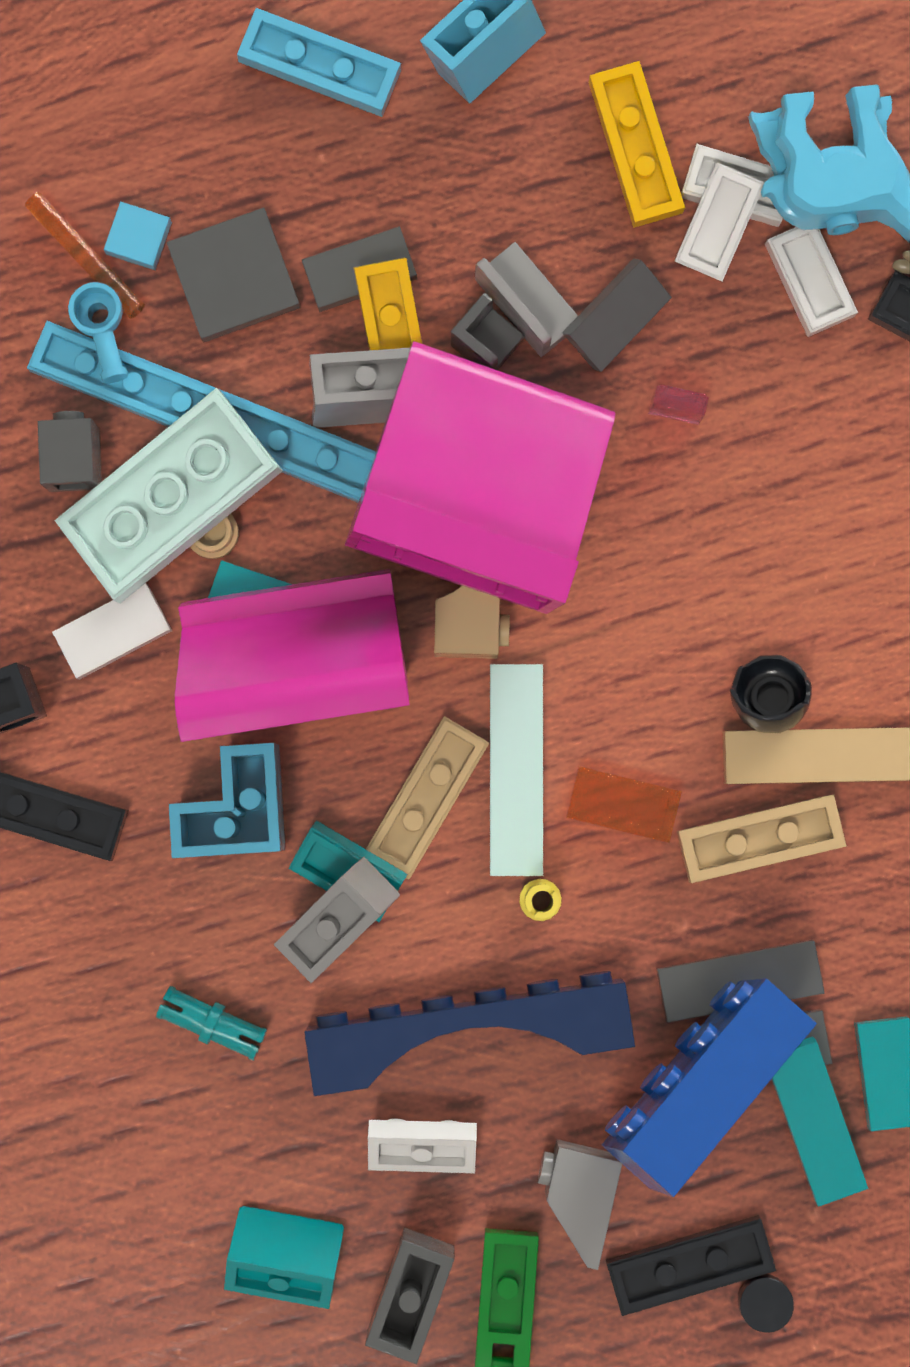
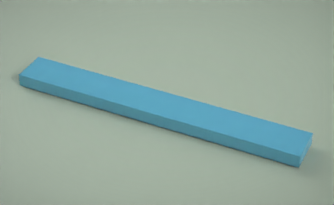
[27,321,376,503]

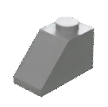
[537,1139,622,1270]

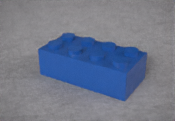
[601,978,817,1197]

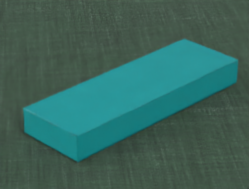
[772,1036,869,1207]

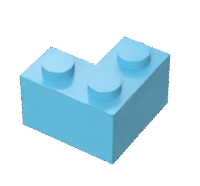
[169,743,286,858]

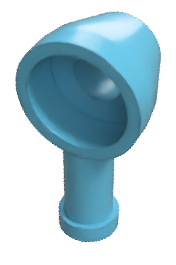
[68,282,128,383]

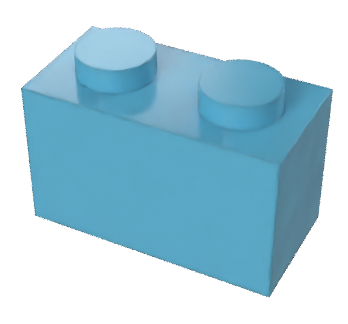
[420,0,546,104]

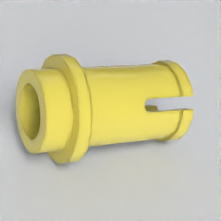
[519,879,562,921]

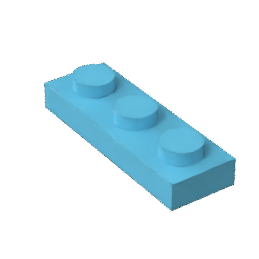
[237,8,401,117]

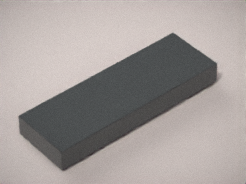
[656,940,825,1022]

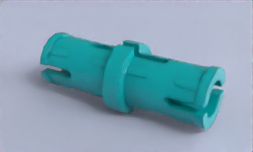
[156,986,267,1061]

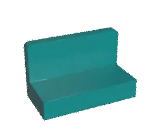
[224,1206,344,1309]

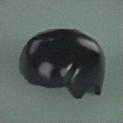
[730,655,812,733]

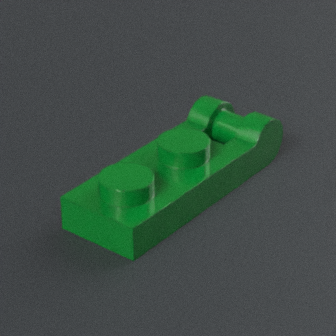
[474,1228,539,1367]

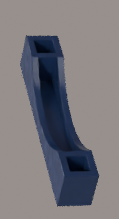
[304,971,635,1096]

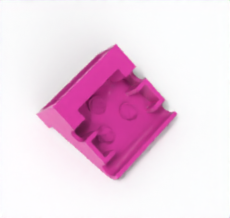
[345,341,615,614]
[175,569,410,742]

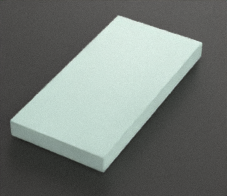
[54,388,283,603]

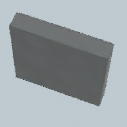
[166,208,300,343]

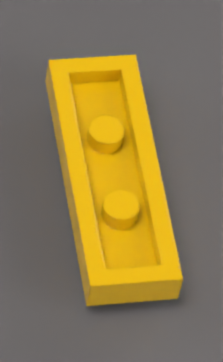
[588,61,685,228]

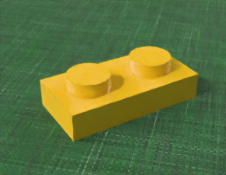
[353,257,422,350]

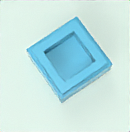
[104,201,172,270]

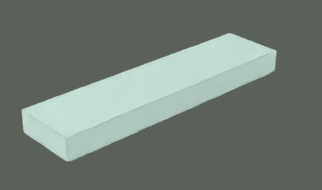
[490,664,543,876]

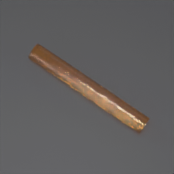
[25,192,145,319]

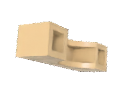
[434,586,510,659]

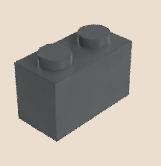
[365,1227,455,1365]

